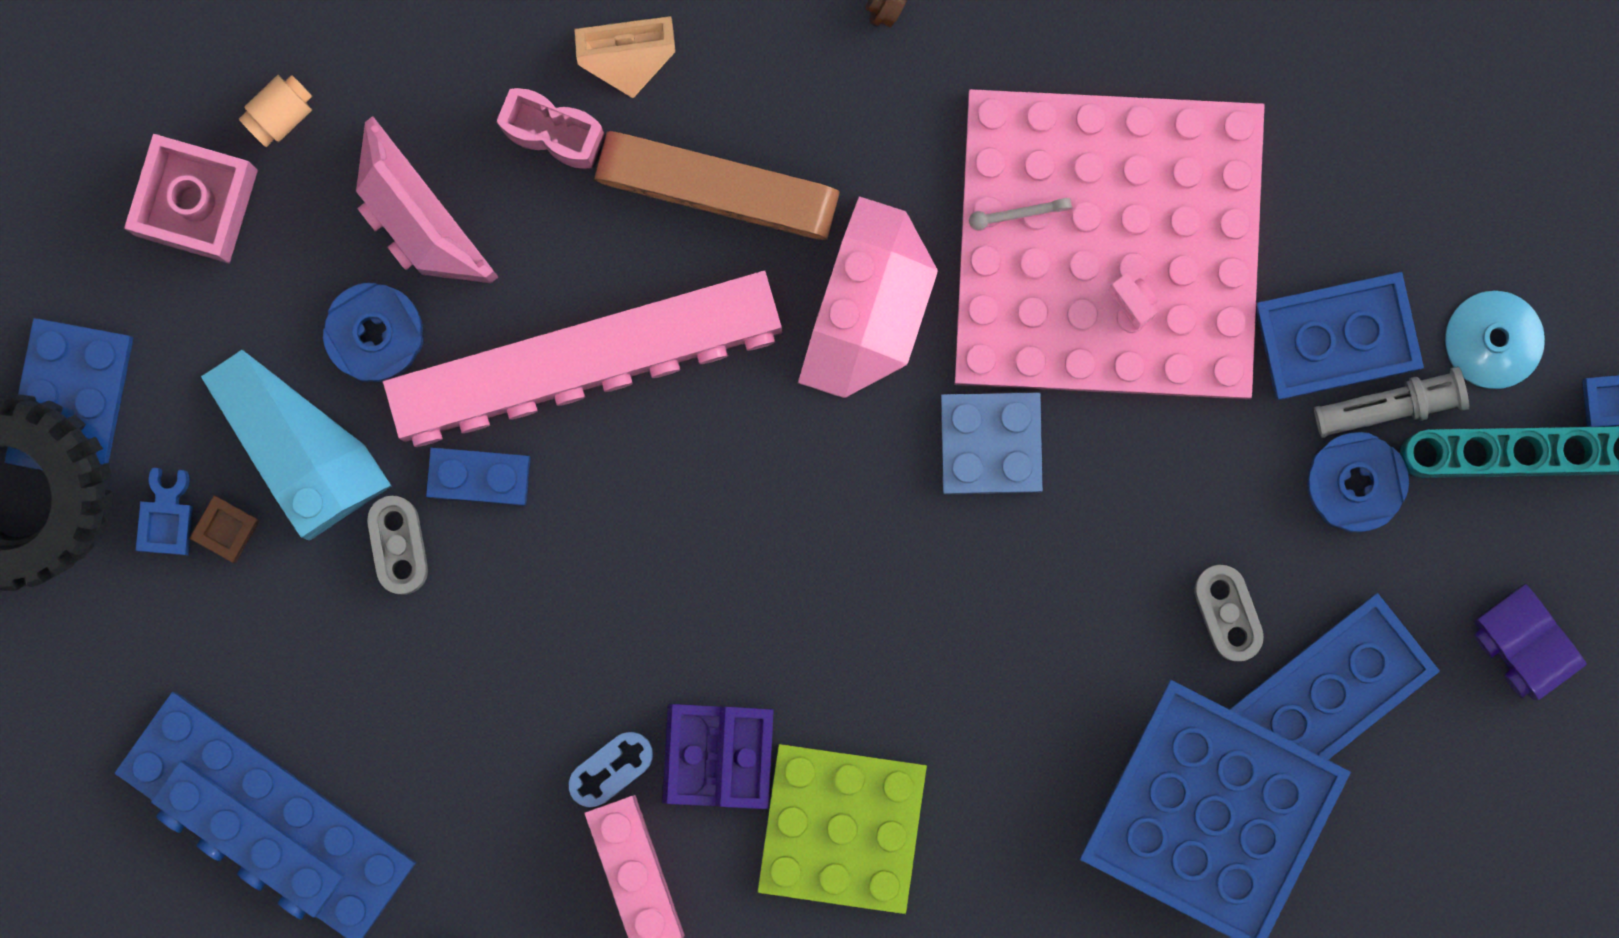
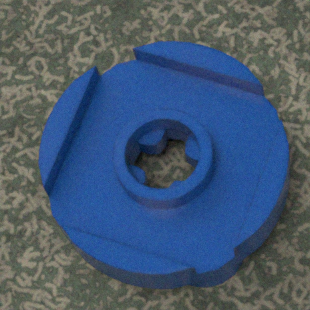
[323,283,423,382]
[1307,432,1409,532]

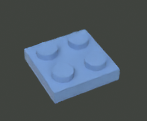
[941,393,1043,495]

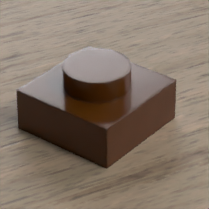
[189,495,260,563]

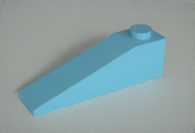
[201,350,392,541]

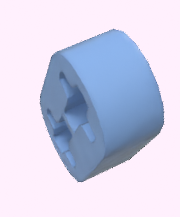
[568,732,654,807]

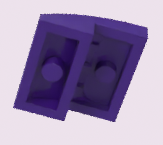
[662,704,774,809]

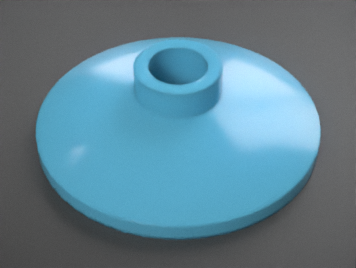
[1445,291,1545,389]

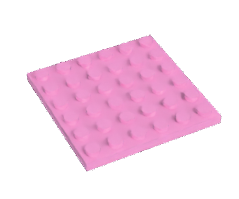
[955,89,1264,399]

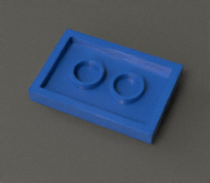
[1256,272,1424,401]
[4,318,134,482]

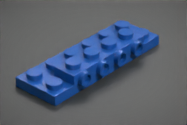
[115,692,417,938]

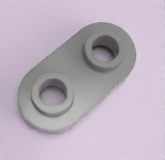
[367,496,428,595]
[1194,565,1264,662]

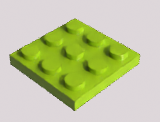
[758,744,927,914]

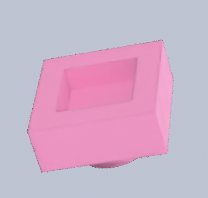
[1108,273,1157,330]

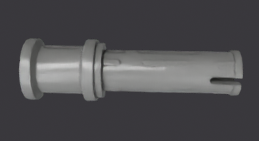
[1314,366,1469,438]

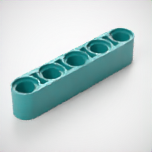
[1399,427,1619,478]

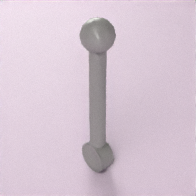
[969,198,1072,231]

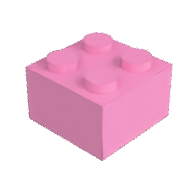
[124,134,258,264]

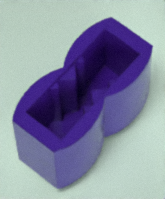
[1473,584,1587,701]

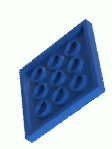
[1079,680,1351,938]

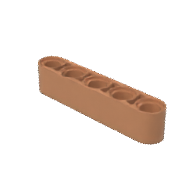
[594,131,840,240]

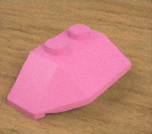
[356,116,498,283]
[798,196,938,398]

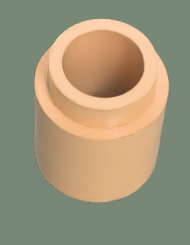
[239,75,312,147]

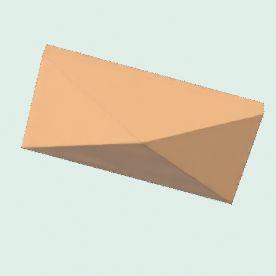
[575,16,676,98]

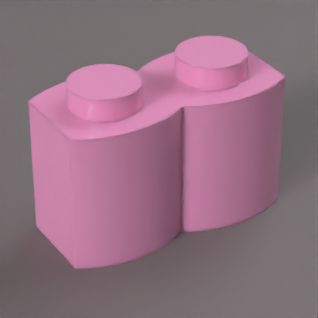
[497,88,605,169]

